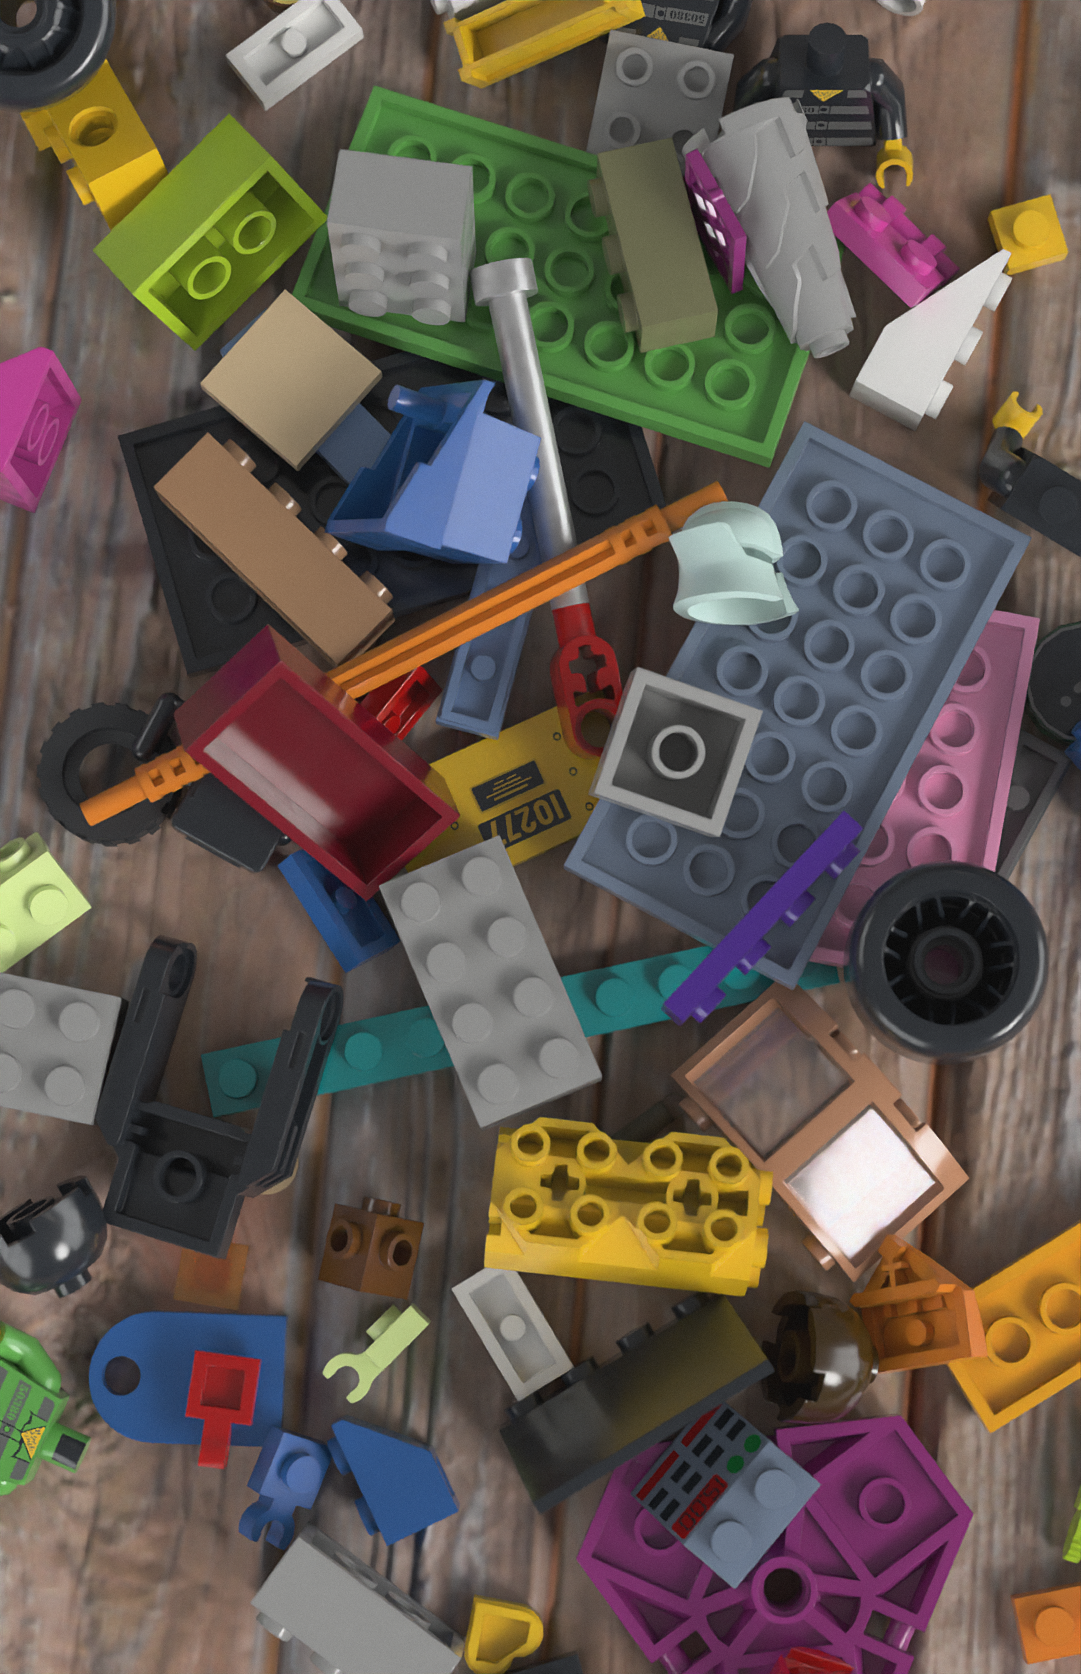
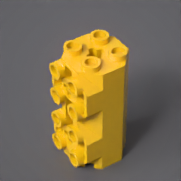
[484,1117,773,1297]

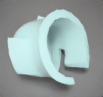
[668,501,799,625]

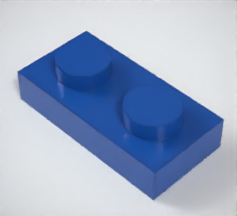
[277,849,401,973]

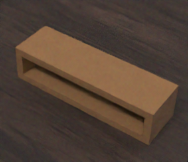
[154,433,395,668]

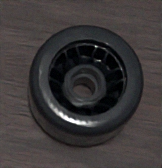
[0,0,116,113]
[843,860,1050,1065]

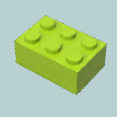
[93,113,328,351]

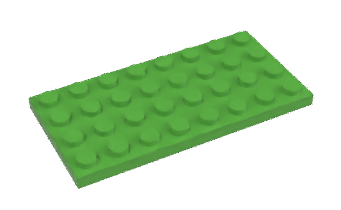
[292,85,846,468]

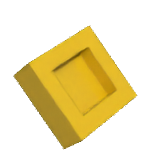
[987,194,1069,275]

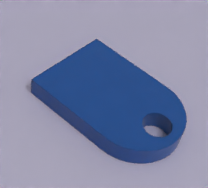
[89,1310,288,1447]

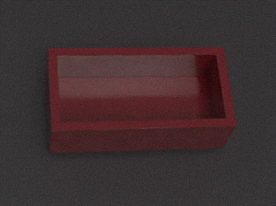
[173,625,461,901]

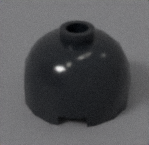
[0,1175,108,1298]

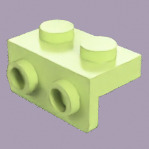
[0,832,92,973]

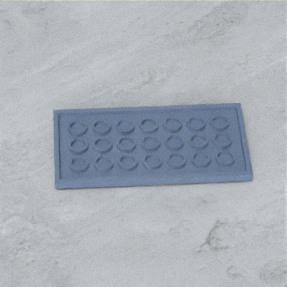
[564,421,1032,990]

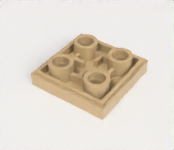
[200,289,382,471]

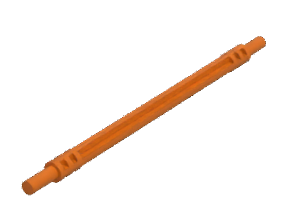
[80,481,728,826]

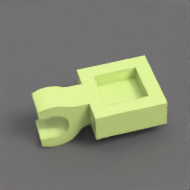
[322,1303,431,1403]

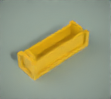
[443,0,645,89]

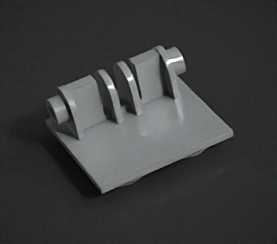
[586,30,734,176]

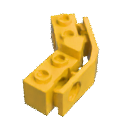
[0,0,169,230]

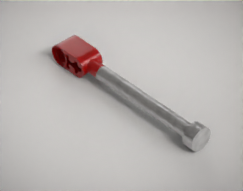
[469,258,623,760]

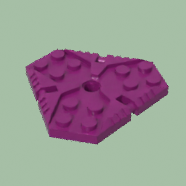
[576,1413,974,1674]

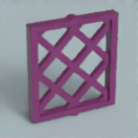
[685,149,747,294]

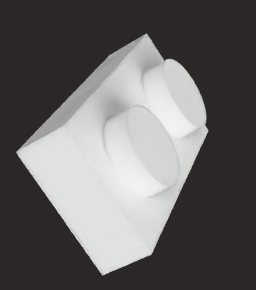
[226,0,364,111]
[452,1268,574,1402]

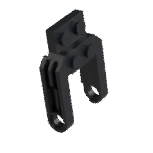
[95,935,344,1260]

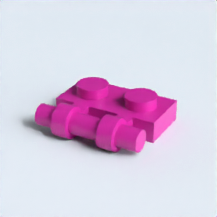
[827,183,960,308]

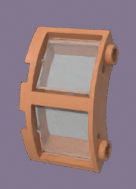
[670,982,969,1282]

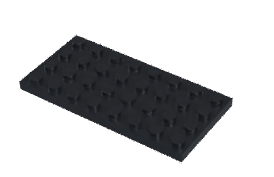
[118,351,673,679]

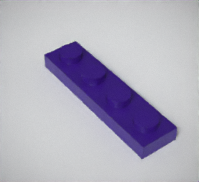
[661,811,863,1027]

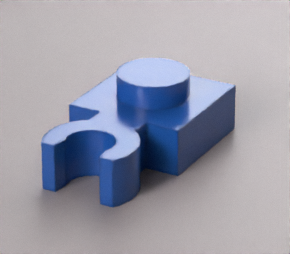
[239,1424,332,1550]

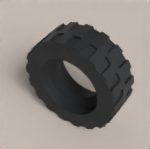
[37,702,182,847]

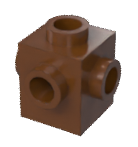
[318,1196,424,1300]

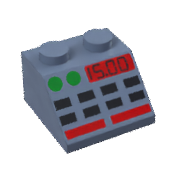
[630,1402,821,1589]

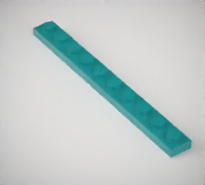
[201,946,840,1118]

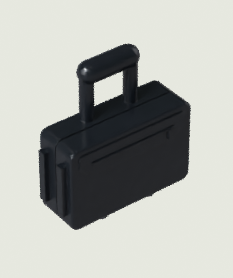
[131,692,292,874]

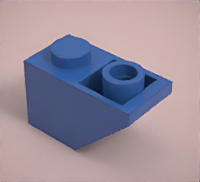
[327,1414,460,1546]

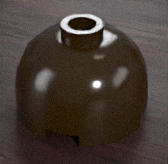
[761,1290,879,1424]

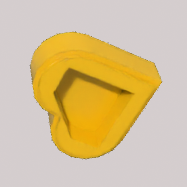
[464,1594,543,1674]

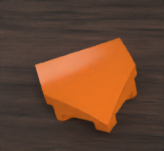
[849,1234,988,1374]

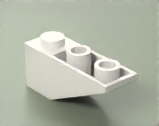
[849,249,1012,431]

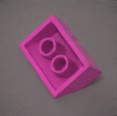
[0,346,82,513]

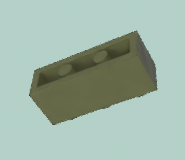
[587,137,718,353]

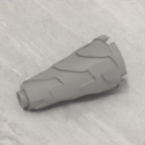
[681,97,856,358]

